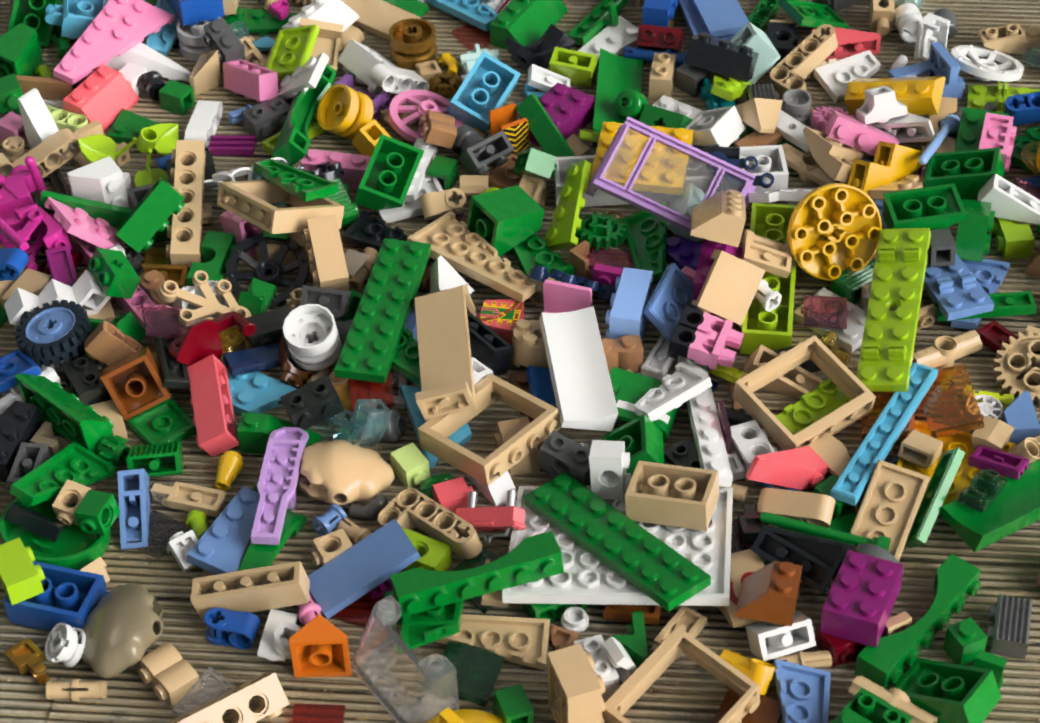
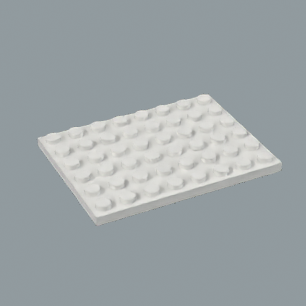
[502,486,733,606]

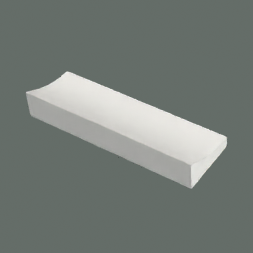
[539,306,618,432]

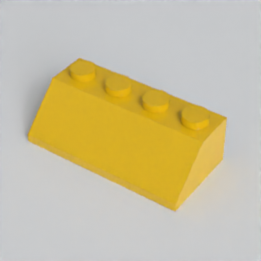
[844,76,946,116]

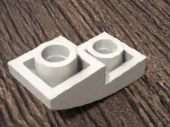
[257,609,298,662]
[603,636,638,683]

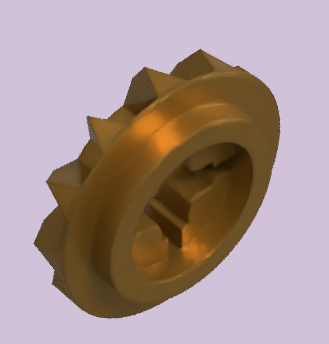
[428,73,462,97]

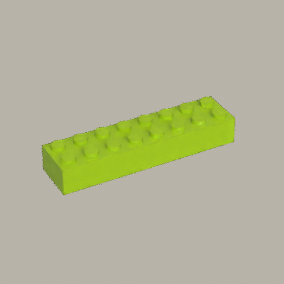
[740,202,797,355]

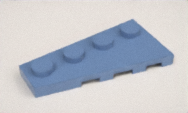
[772,659,831,723]

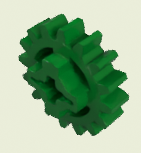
[576,212,627,251]

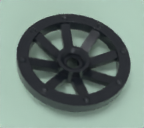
[226,233,309,308]

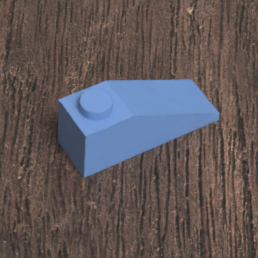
[117,468,151,550]

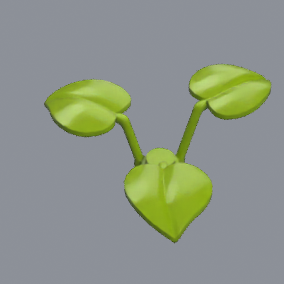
[78,123,179,187]

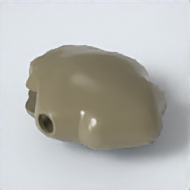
[82,584,164,679]

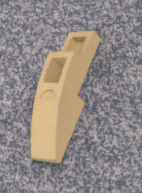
[977,23,1040,55]

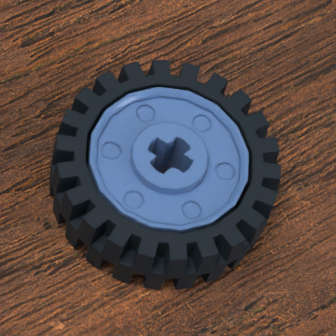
[15,300,93,367]

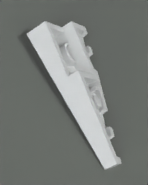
[98,43,192,83]

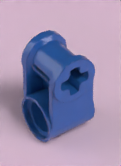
[204,607,261,650]

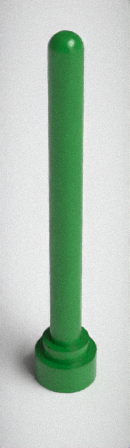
[759,512,891,551]

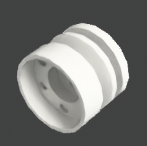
[283,304,342,371]

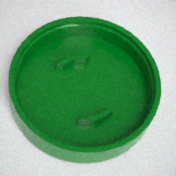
[0,497,111,570]

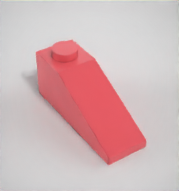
[811,27,881,61]
[745,446,830,490]

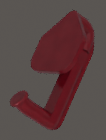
[168,311,257,366]

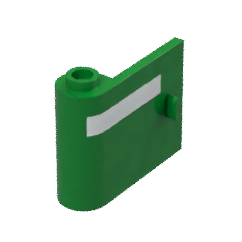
[610,367,681,443]

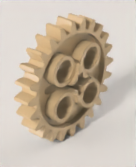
[993,330,1040,407]

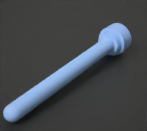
[918,114,960,165]

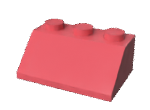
[63,64,139,133]

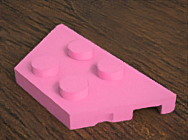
[44,197,126,249]

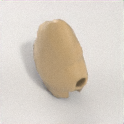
[299,439,395,506]

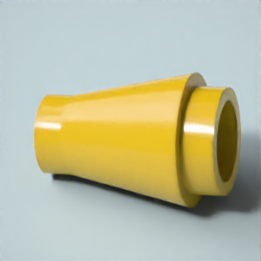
[214,450,244,491]

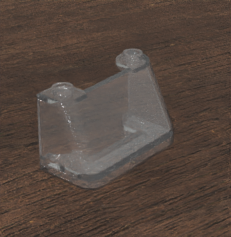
[353,595,459,723]

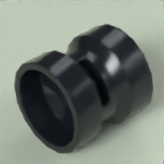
[141,71,166,101]

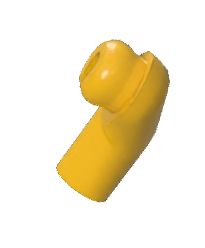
[438,52,459,76]

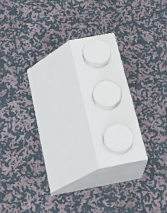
[282,0,359,32]
[337,39,396,96]
[67,156,129,208]

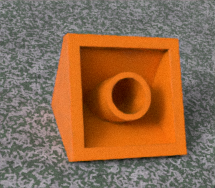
[289,614,352,678]

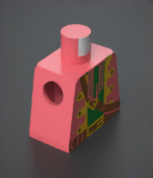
[474,299,524,346]

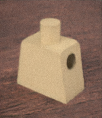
[869,0,895,36]

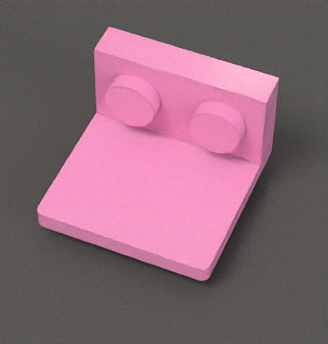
[979,112,1017,172]
[543,279,592,313]

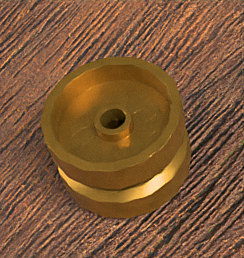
[389,18,437,70]

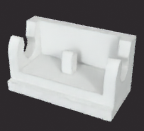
[914,13,950,61]

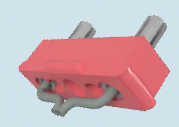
[456,489,526,543]

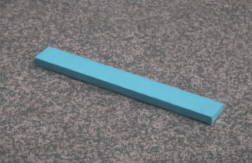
[830,362,938,506]

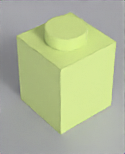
[390,442,430,489]

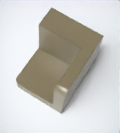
[30,421,71,457]

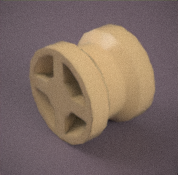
[2,136,27,163]

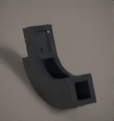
[503,24,576,70]

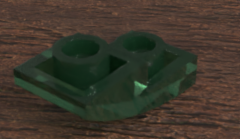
[958,469,1008,513]

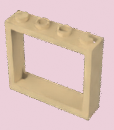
[217,179,344,234]
[733,335,876,451]
[417,373,561,486]
[602,626,761,723]

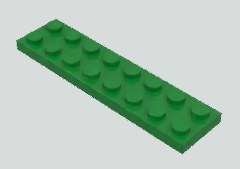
[334,238,431,383]
[524,472,711,612]

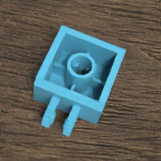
[45,0,107,39]

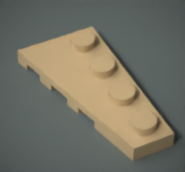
[435,614,550,671]

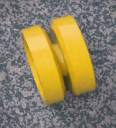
[317,83,374,140]

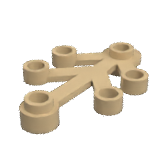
[158,270,252,330]

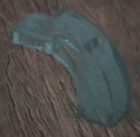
[325,399,391,447]

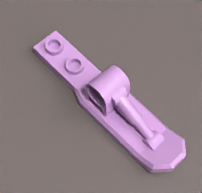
[251,427,309,545]

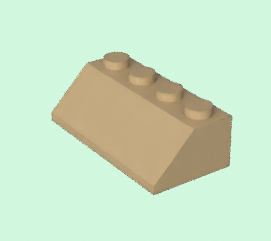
[690,189,746,247]

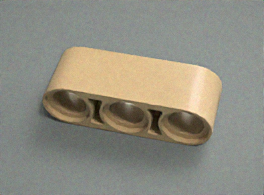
[756,488,836,528]

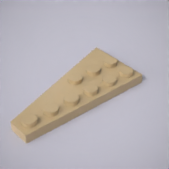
[407,211,537,303]

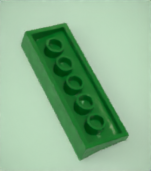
[593,48,643,144]
[939,459,1040,553]

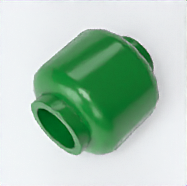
[615,89,648,120]

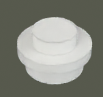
[561,606,589,633]

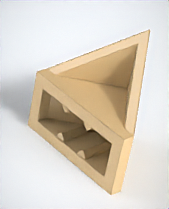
[189,50,223,96]
[735,98,783,133]

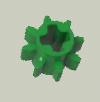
[97,435,129,467]

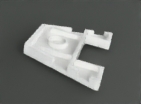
[749,188,816,205]

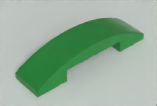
[238,511,307,571]

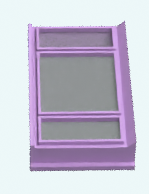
[585,116,756,232]

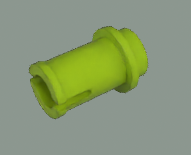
[186,510,209,540]

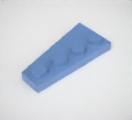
[950,259,1011,331]
[187,486,260,575]

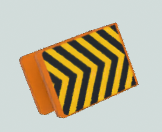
[489,103,529,155]

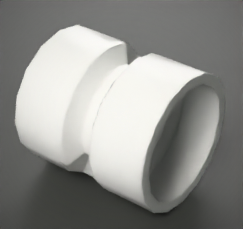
[893,3,923,43]

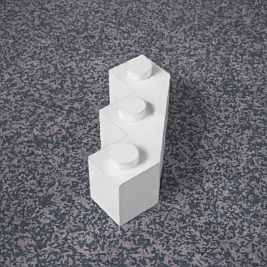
[4,270,112,326]

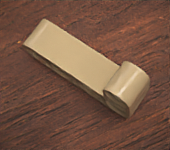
[770,24,838,97]
[0,128,80,179]
[378,488,482,559]

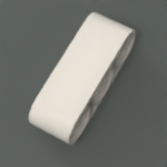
[370,64,429,94]
[184,100,223,148]

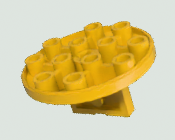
[787,183,882,281]

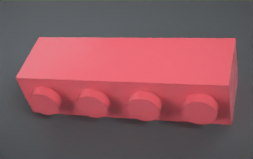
[187,354,239,458]

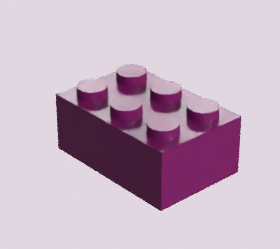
[520,83,595,146]
[821,550,903,648]

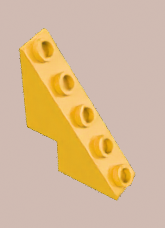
[848,141,928,197]

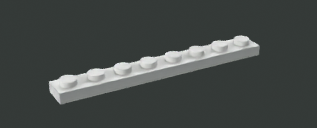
[677,356,733,487]

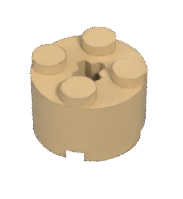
[511,319,549,369]

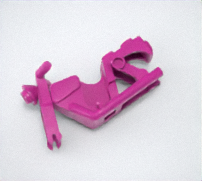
[0,156,72,271]

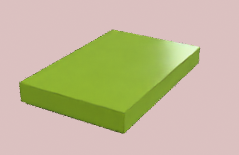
[266,24,320,80]

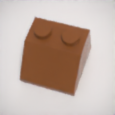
[100,347,171,421]
[735,561,803,627]

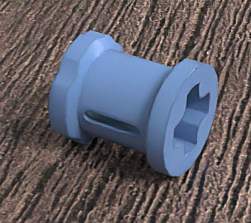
[311,503,347,536]

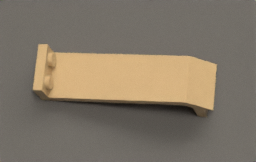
[414,284,477,422]

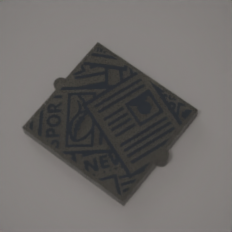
[127,510,189,560]

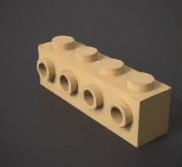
[191,561,310,620]

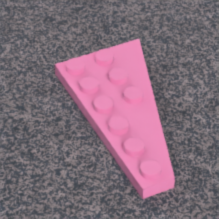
[53,0,175,85]

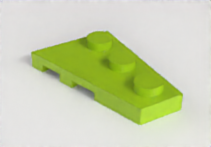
[711,72,754,102]

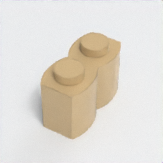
[138,642,201,706]

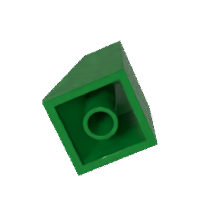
[0,23,44,78]
[467,185,545,257]

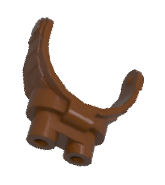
[278,338,315,389]

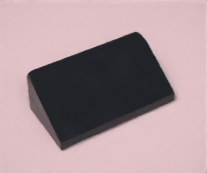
[6,503,67,542]

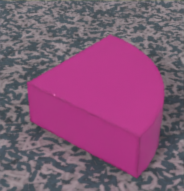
[268,0,290,21]

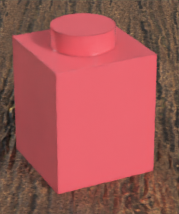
[433,476,474,514]

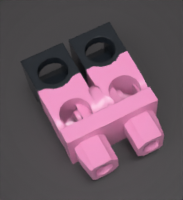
[667,306,744,371]

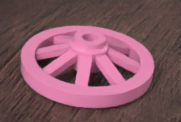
[388,90,463,147]

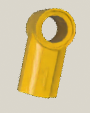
[719,649,775,695]

